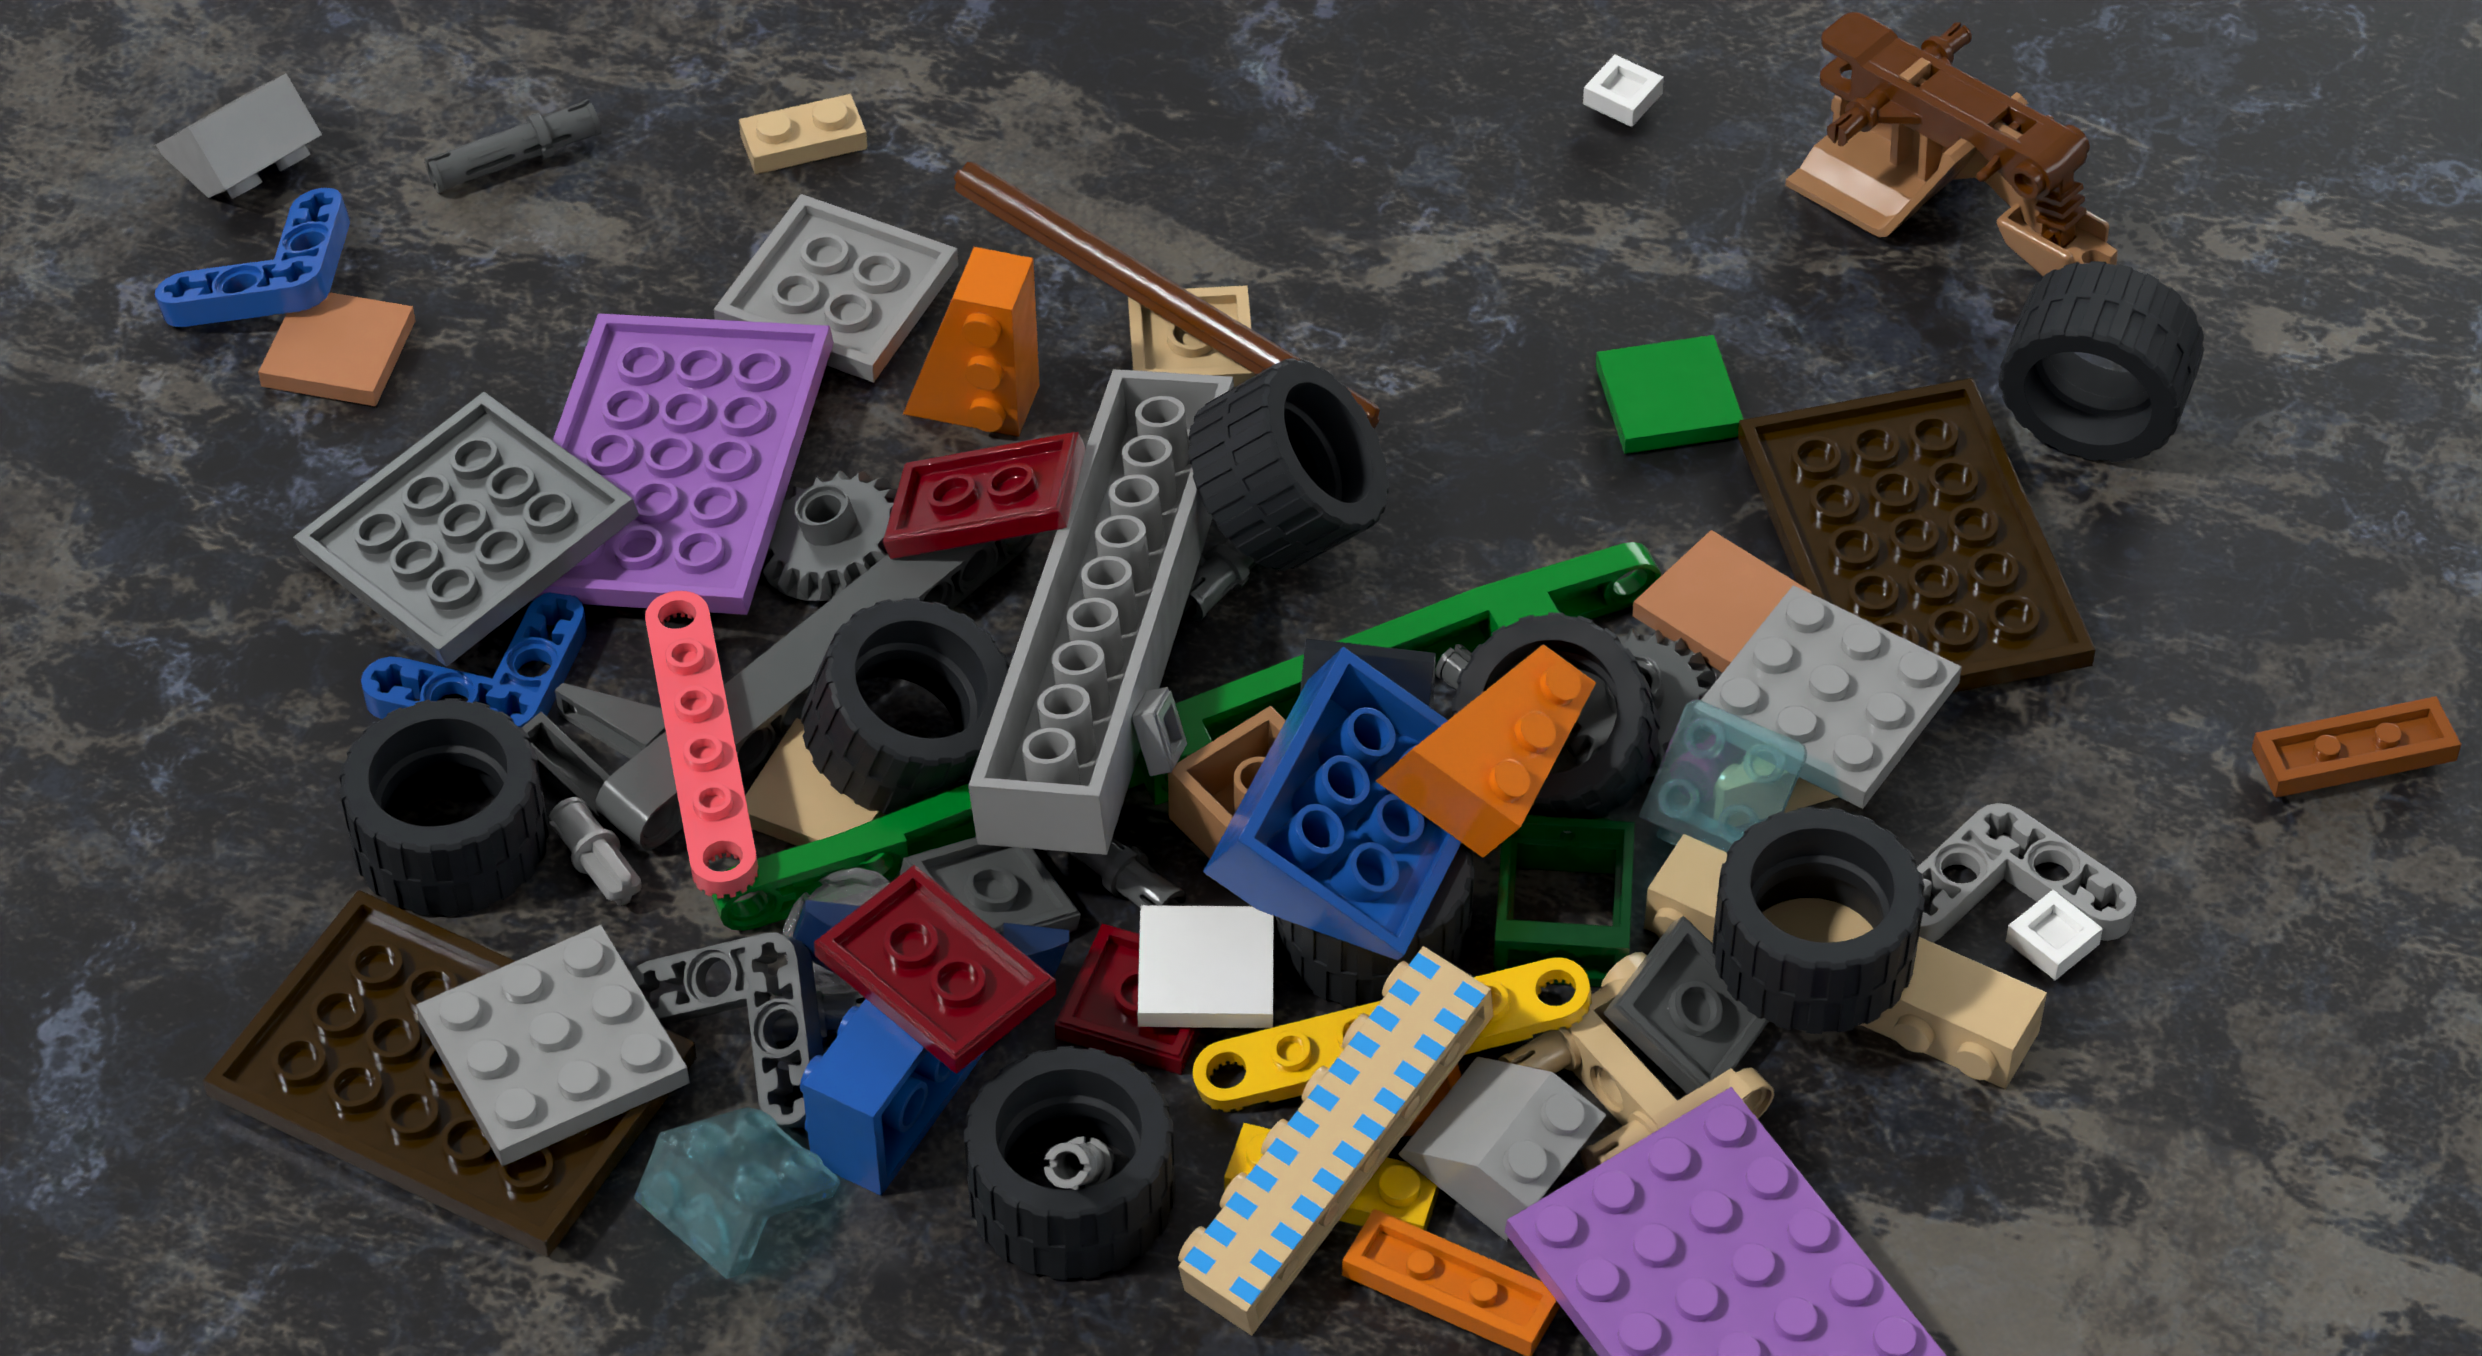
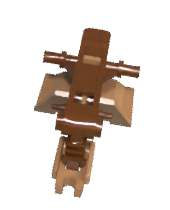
[1785,12,2118,276]

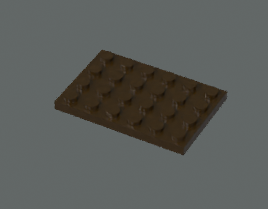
[1738,378,2096,693]
[203,889,697,1257]

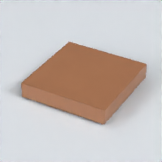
[258,292,415,407]
[1632,530,1812,673]

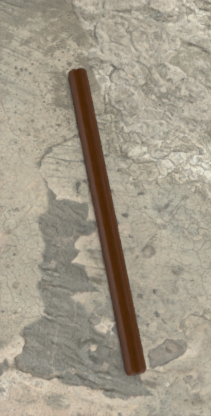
[954,162,1380,428]

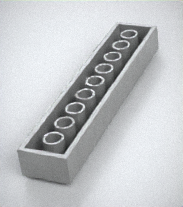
[968,369,1234,855]

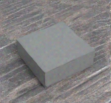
[1132,687,1187,776]

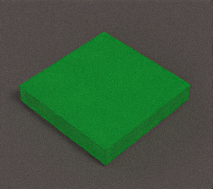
[1596,335,1744,454]

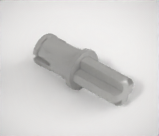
[549,797,641,905]

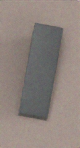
[555,683,666,759]
[522,712,610,821]

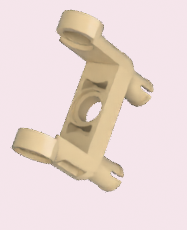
[1498,952,1774,1172]

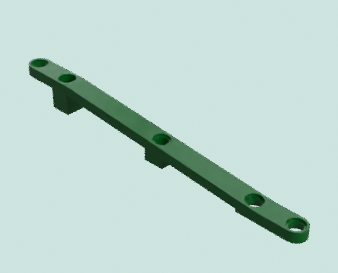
[712,542,1661,930]

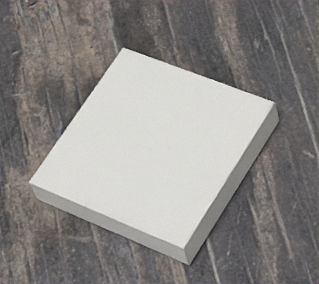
[1138,905,1273,1028]

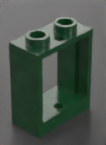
[1493,814,1635,987]

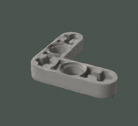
[1917,803,2137,943]

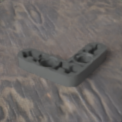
[631,933,824,1129]

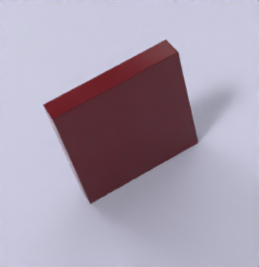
[1055,923,1202,1075]

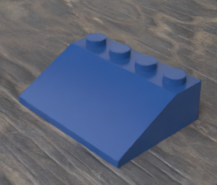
[1203,647,1461,960]

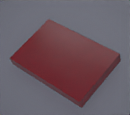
[883,432,1086,559]
[814,865,1056,1074]

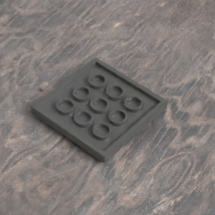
[293,392,639,667]

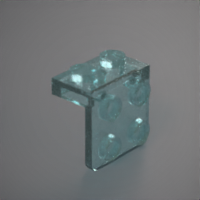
[1639,700,1807,852]
[634,1107,840,1279]

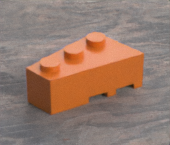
[903,247,1040,437]
[1376,644,1596,858]

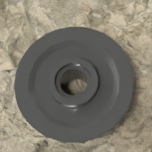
[761,470,898,601]
[1564,628,1716,778]

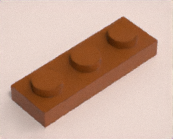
[2252,696,2461,798]

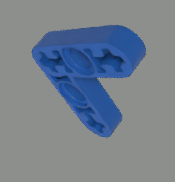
[155,188,350,327]
[361,592,587,728]

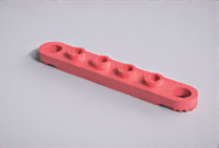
[645,591,758,898]

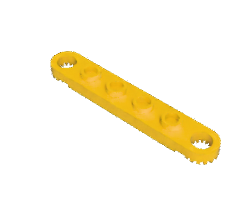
[1193,958,1592,1112]

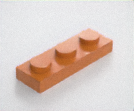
[1342,1209,1560,1356]

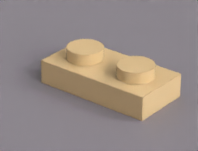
[739,94,868,175]

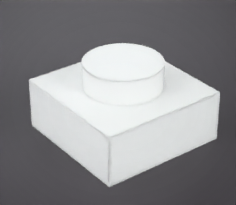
[1583,55,1664,127]
[2006,890,2103,980]

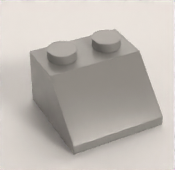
[156,73,322,199]
[1398,1056,1606,1241]

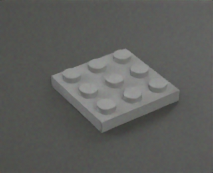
[714,194,958,382]
[1693,585,1961,809]
[416,925,689,1167]

